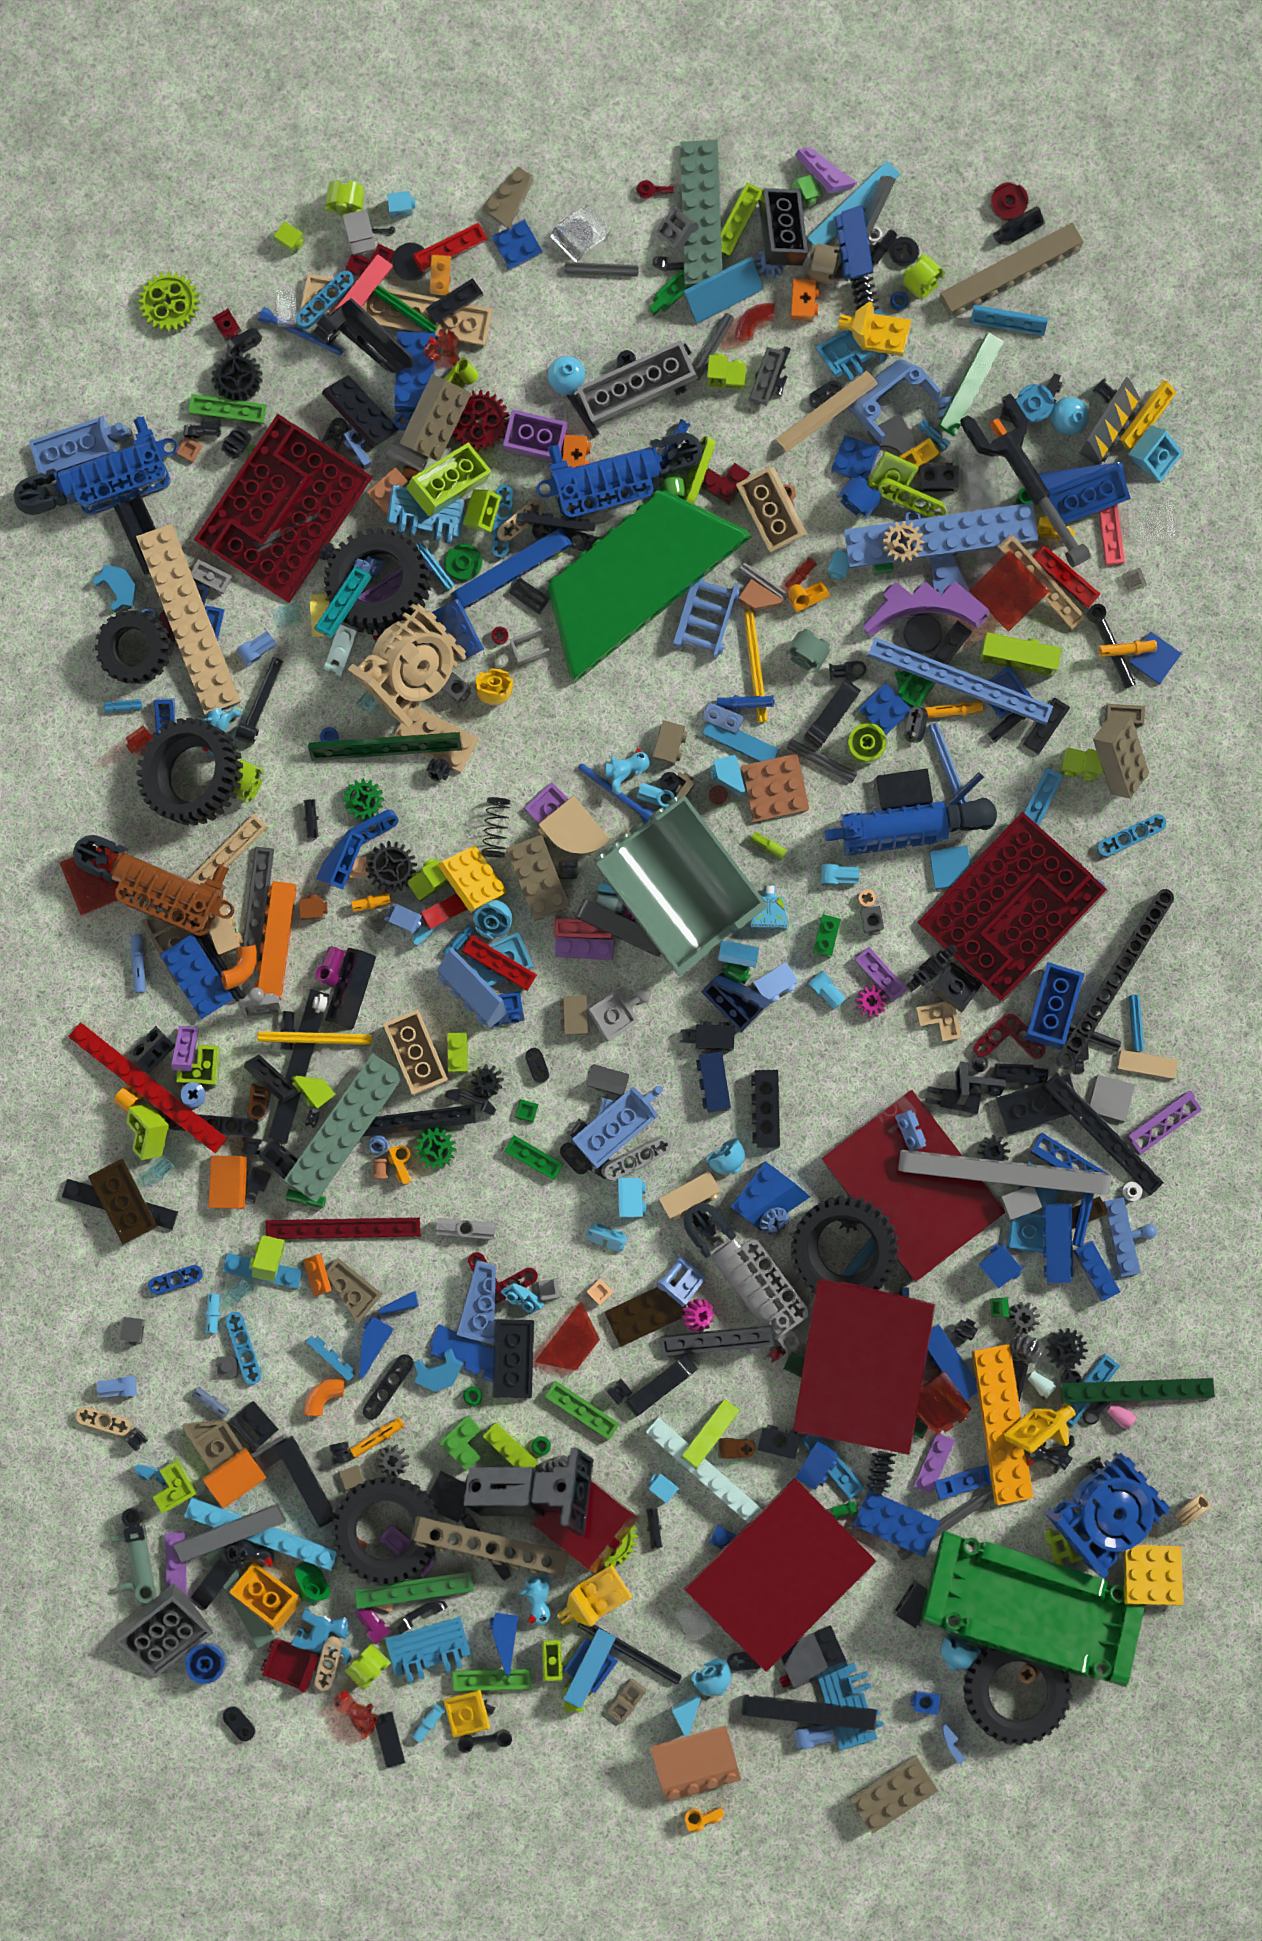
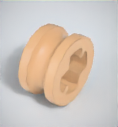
[858,890,876,907]

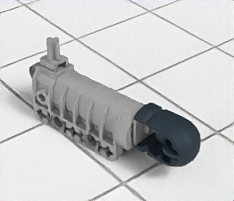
[683,1203,808,1354]

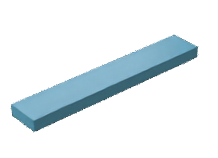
[807,161,900,245]

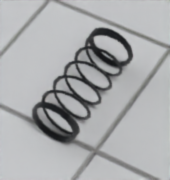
[481,797,511,858]

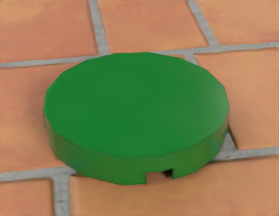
[445,543,482,581]

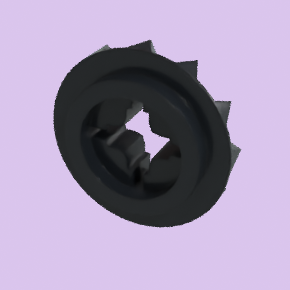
[889,237,919,267]

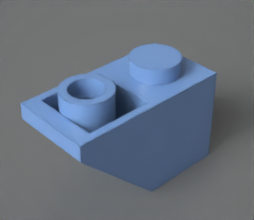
[384,903,422,933]

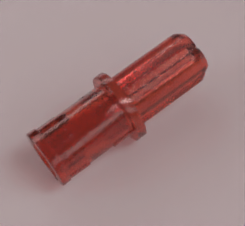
[785,557,817,590]

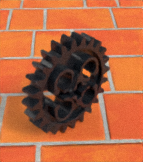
[906,944,958,993]

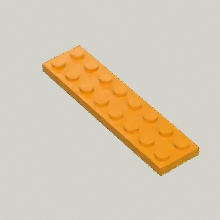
[971,1344,1033,1505]

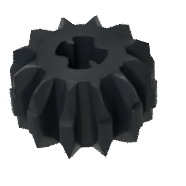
[221,426,251,459]
[471,1064,504,1097]
[977,1135,1011,1161]

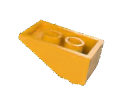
[229,1562,302,1632]

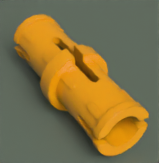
[351,892,391,913]

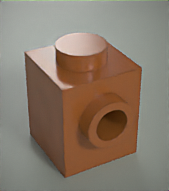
[299,895,328,920]

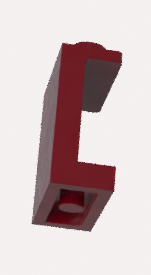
[260,1637,321,1693]

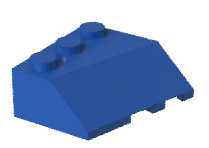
[730,1161,811,1231]

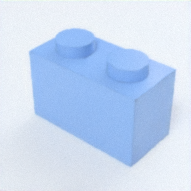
[753,962,798,1004]

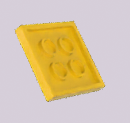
[438,846,508,912]
[1123,1545,1183,1606]

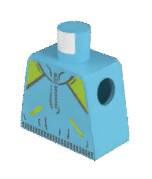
[750,886,788,930]

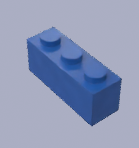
[1073,1241,1121,1301]

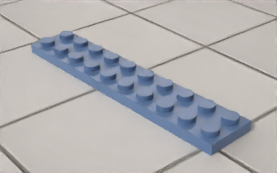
[844,503,1039,568]

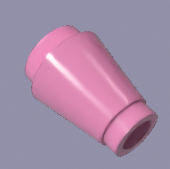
[1107,1403,1137,1430]

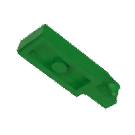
[649,269,692,316]

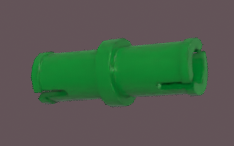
[286,1189,326,1209]

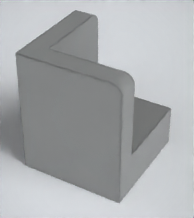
[538,1278,560,1300]

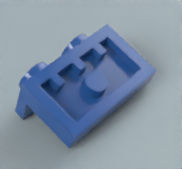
[492,991,525,1027]

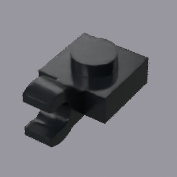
[1069,1040,1089,1074]
[246,1167,272,1203]

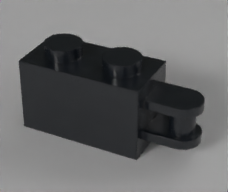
[680,1021,735,1050]

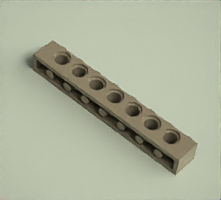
[411,1516,569,1578]

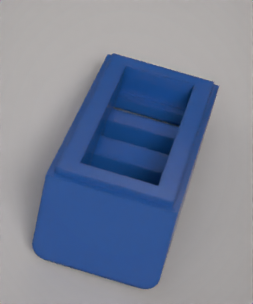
[154,698,175,734]
[379,1291,419,1314]

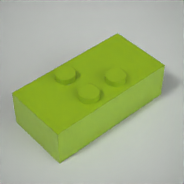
[406,443,492,517]
[979,632,1062,676]

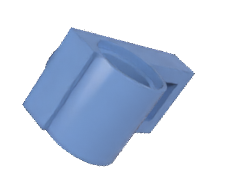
[343,429,372,470]

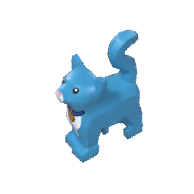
[291,1608,351,1664]

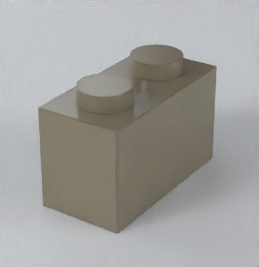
[653,720,688,765]
[560,995,588,1036]

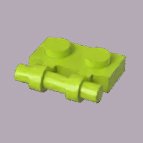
[1044,1526,1083,1566]

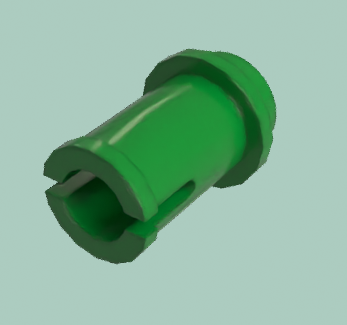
[832,1501,858,1519]

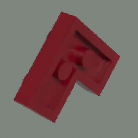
[345,243,395,277]
[701,463,750,505]

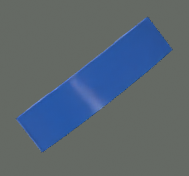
[934,1464,992,1500]

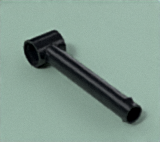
[1087,603,1136,689]
[235,657,284,745]

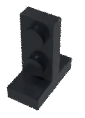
[955,1061,1006,1105]

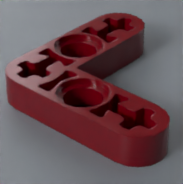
[973,1014,1046,1059]
[468,1252,538,1303]

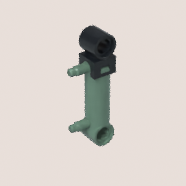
[110,1507,157,1603]

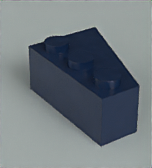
[701,973,773,1033]

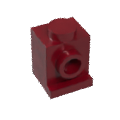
[212,308,242,341]

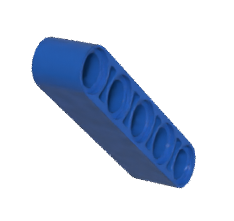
[1038,462,1126,489]

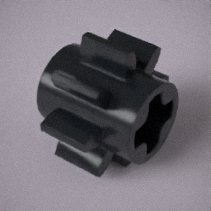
[426,758,451,782]
[837,1219,859,1233]
[954,1318,978,1342]

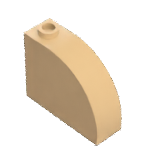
[538,795,610,854]

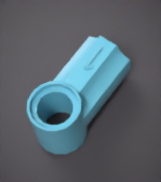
[637,783,674,809]
[821,864,859,885]
[808,971,846,1010]

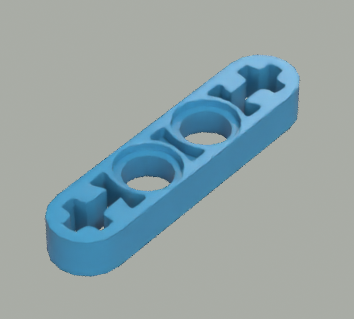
[296,271,354,329]
[492,485,513,559]
[1097,814,1166,857]
[226,1312,262,1385]

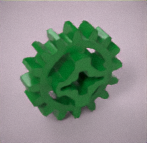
[342,778,384,821]
[415,1128,457,1170]

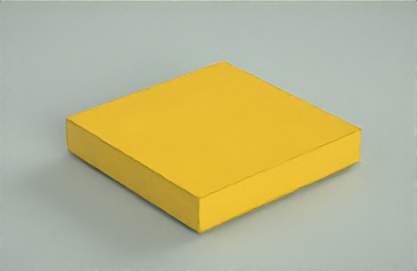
[443,1690,491,1738]

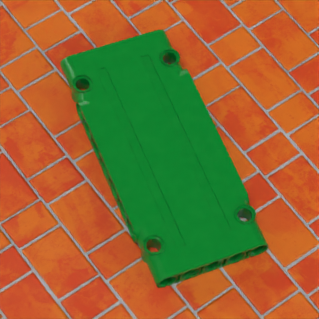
[921,1531,1145,1687]

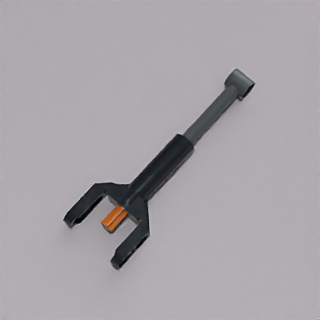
[960,394,1091,568]

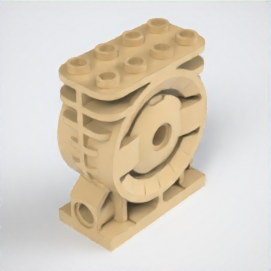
[348,604,466,728]

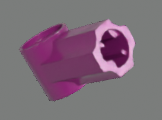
[315,946,345,987]
[354,1607,391,1645]

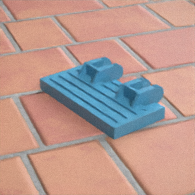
[816,310,894,381]
[387,485,465,543]
[385,1616,471,1683]
[819,1663,884,1750]

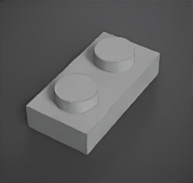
[191,559,232,594]

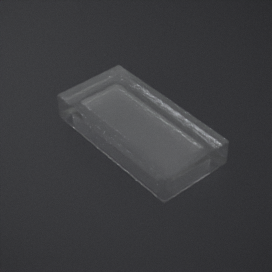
[276,290,297,327]

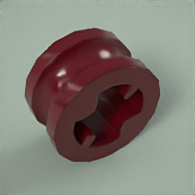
[491,626,508,645]
[767,1345,786,1363]

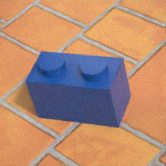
[795,1441,838,1490]

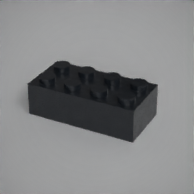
[758,188,808,266]

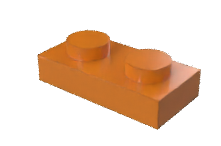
[303,1254,332,1297]

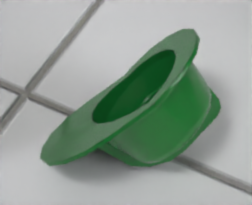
[295,1562,331,1606]

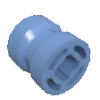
[937,397,953,420]

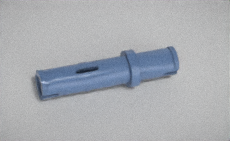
[130,934,146,993]

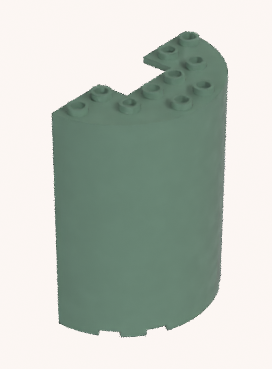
[594,795,768,976]

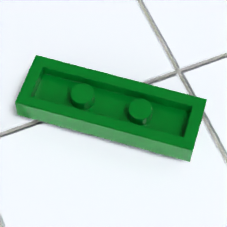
[504,1135,564,1180]

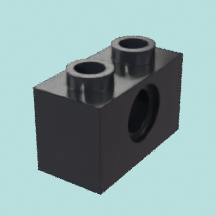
[757,1424,801,1459]

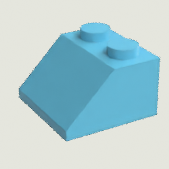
[1128,425,1183,482]
[710,754,745,798]
[618,1178,646,1218]

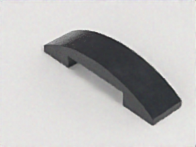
[191,1549,238,1610]

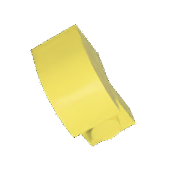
[310,594,330,637]

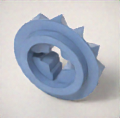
[760,1208,789,1236]

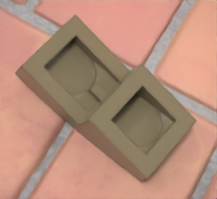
[607,1678,647,1724]

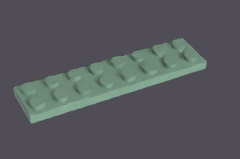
[680,139,723,287]
[284,1053,404,1202]

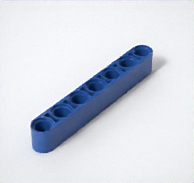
[450,528,572,610]

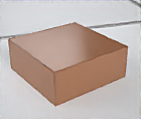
[177,437,202,463]

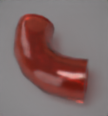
[735,303,775,341]

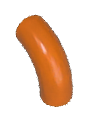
[221,945,257,990]
[303,1378,345,1416]

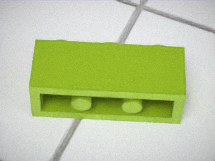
[483,1422,539,1468]

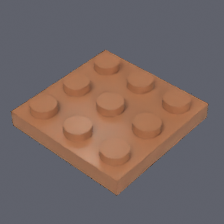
[741,754,810,822]

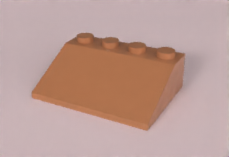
[650,1725,741,1802]

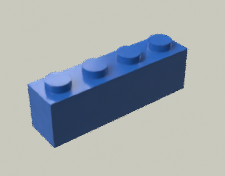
[1042,1203,1073,1283]
[928,1324,978,1402]

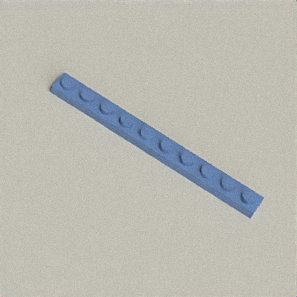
[868,638,1053,725]

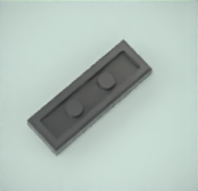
[749,347,785,407]

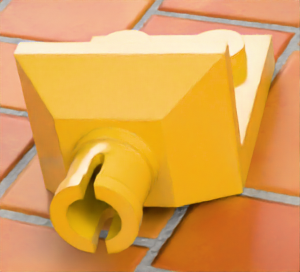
[838,302,912,356]
[1004,1403,1076,1453]
[557,1564,633,1627]

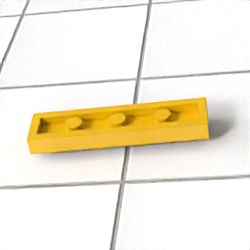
[1119,380,1177,451]

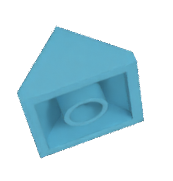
[672,1694,701,1737]

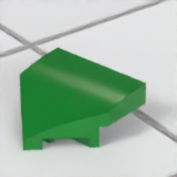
[894,671,936,707]

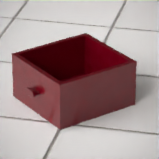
[532,1479,640,1574]

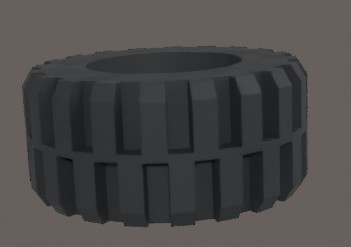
[95,610,172,684]

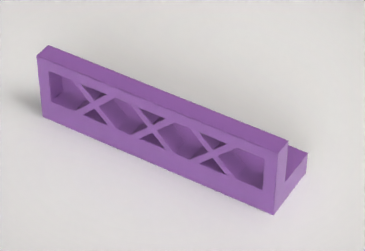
[1126,1090,1202,1155]

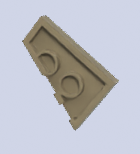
[482,167,533,231]
[326,1258,383,1324]

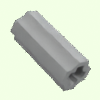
[387,441,428,472]

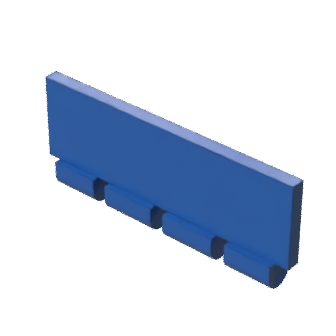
[835,205,873,279]
[430,1325,494,1383]

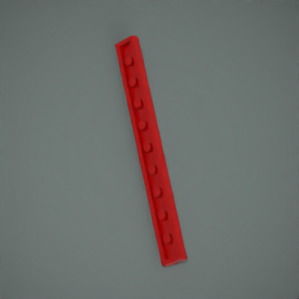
[68,1022,227,1154]

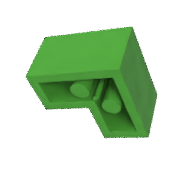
[440,1415,482,1471]

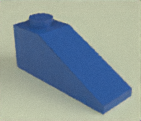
[316,829,365,890]
[359,1317,394,1379]
[489,1613,518,1677]

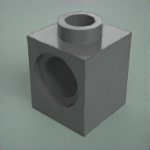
[441,672,471,704]
[860,906,884,936]
[120,1317,145,1346]

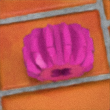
[855,985,888,1018]
[681,1299,715,1332]

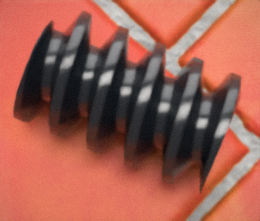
[850,275,880,311]
[866,1450,897,1493]

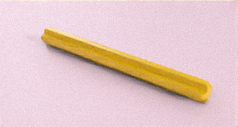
[743,611,768,723]
[257,1031,372,1045]

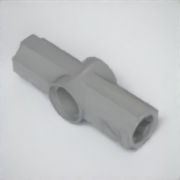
[436,1218,496,1240]

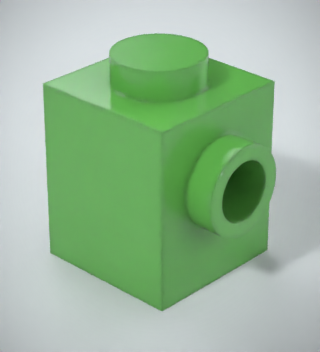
[791,174,822,207]

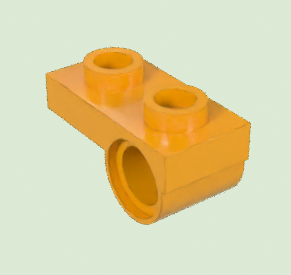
[430,255,451,295]
[787,581,830,613]
[114,1085,144,1113]
[387,1145,412,1185]
[685,1805,725,1833]

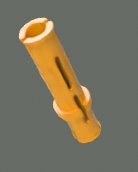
[1098,640,1157,658]
[925,701,983,719]
[350,1417,405,1458]

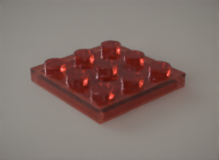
[968,550,1050,632]
[59,841,131,916]

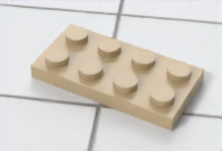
[394,707,479,773]

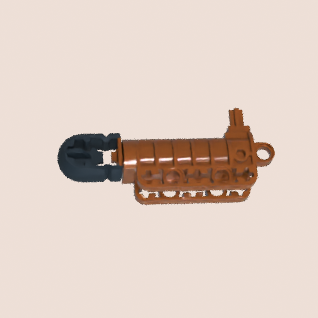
[73,835,235,936]

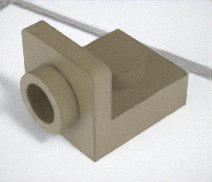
[674,772,695,798]

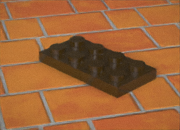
[88,1158,158,1245]
[604,1279,687,1347]

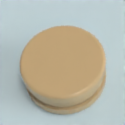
[1174,1493,1212,1527]

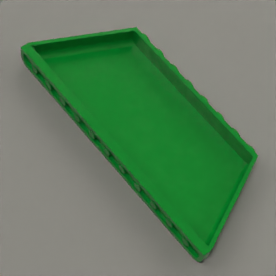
[547,490,752,683]

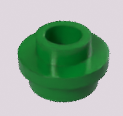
[463,1386,483,1406]
[532,1436,551,1456]

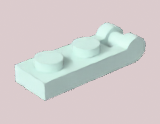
[323,622,359,677]

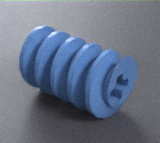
[181,1082,205,1108]

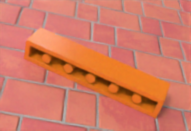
[255,881,297,999]

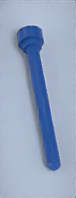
[258,307,343,355]
[578,764,654,823]

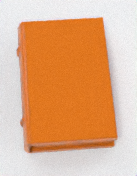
[208,1156,247,1209]
[202,1448,267,1509]

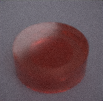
[709,785,728,805]

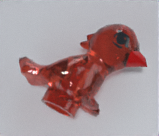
[424,329,460,367]
[333,1690,377,1740]

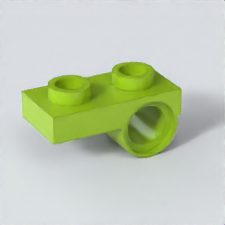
[444,357,479,388]

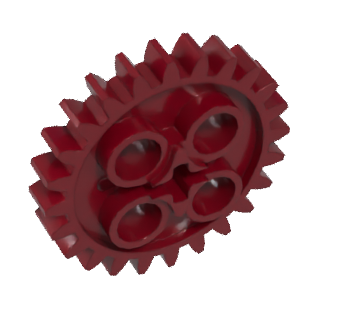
[452,390,510,452]

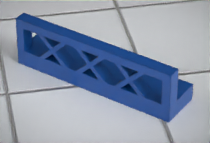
[1030,1133,1107,1173]

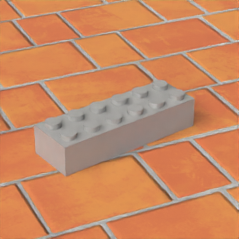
[577,340,698,426]

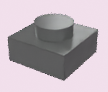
[217,1357,237,1376]

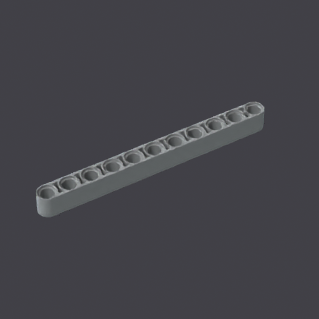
[898,1150,1111,1194]

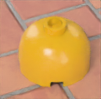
[475,669,513,705]

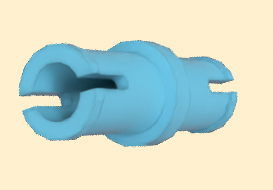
[205,1294,220,1333]
[411,1704,445,1743]

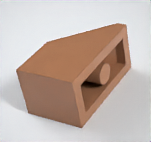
[738,579,783,611]

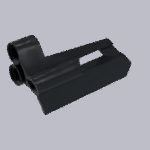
[313,297,414,373]

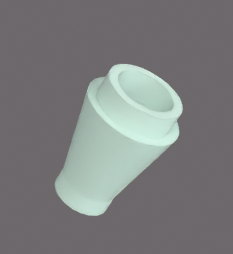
[596,894,625,914]
[1027,1371,1057,1399]

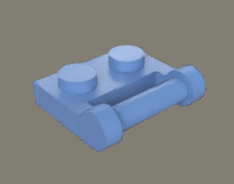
[657,1256,707,1307]

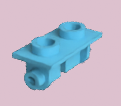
[586,1223,628,1252]

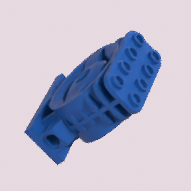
[1044,1452,1170,1579]

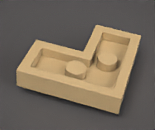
[916,1002,962,1042]

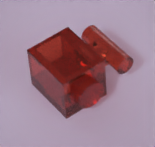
[125,725,154,756]

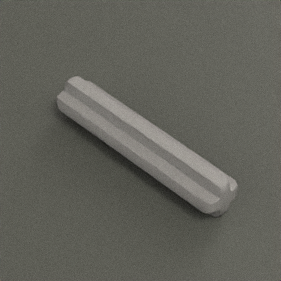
[739,563,788,602]

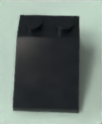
[781,1625,848,1689]

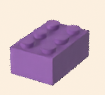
[503,409,568,462]

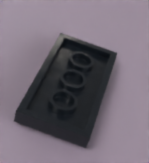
[321,375,399,448]
[996,1074,1075,1134]
[492,1319,534,1398]

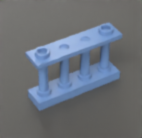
[673,579,741,659]

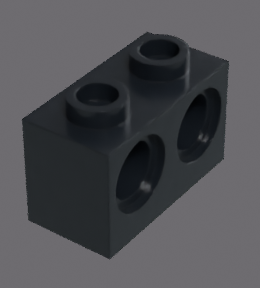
[919,463,959,492]
[129,1026,175,1073]
[258,1139,298,1180]

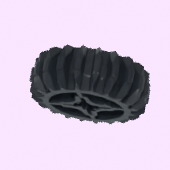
[212,351,263,401]
[365,841,417,893]

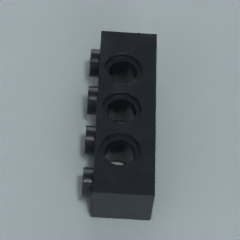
[751,1070,780,1148]

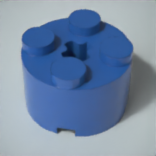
[837,476,882,520]
[185,1642,227,1684]

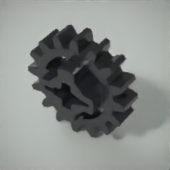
[1045,1328,1088,1370]

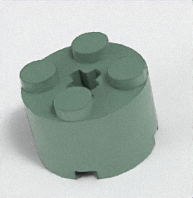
[786,629,830,672]

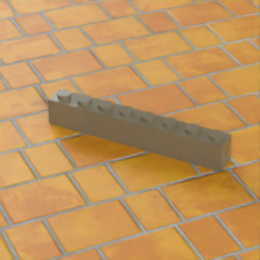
[939,222,1084,316]

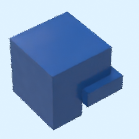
[979,1243,1024,1289]

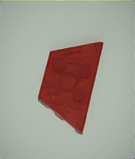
[535,1302,600,1371]

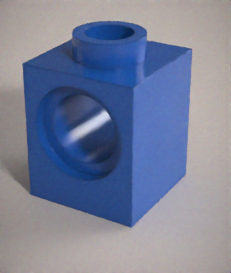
[910,1690,940,1715]

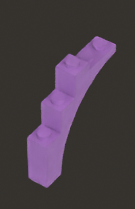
[863,581,991,638]

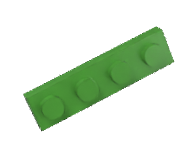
[189,394,267,424]
[545,1380,620,1440]
[453,1668,532,1691]

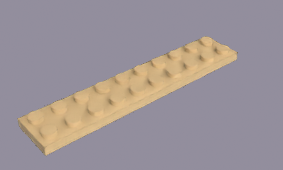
[300,273,493,347]
[136,524,241,715]

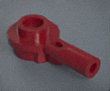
[636,180,674,199]

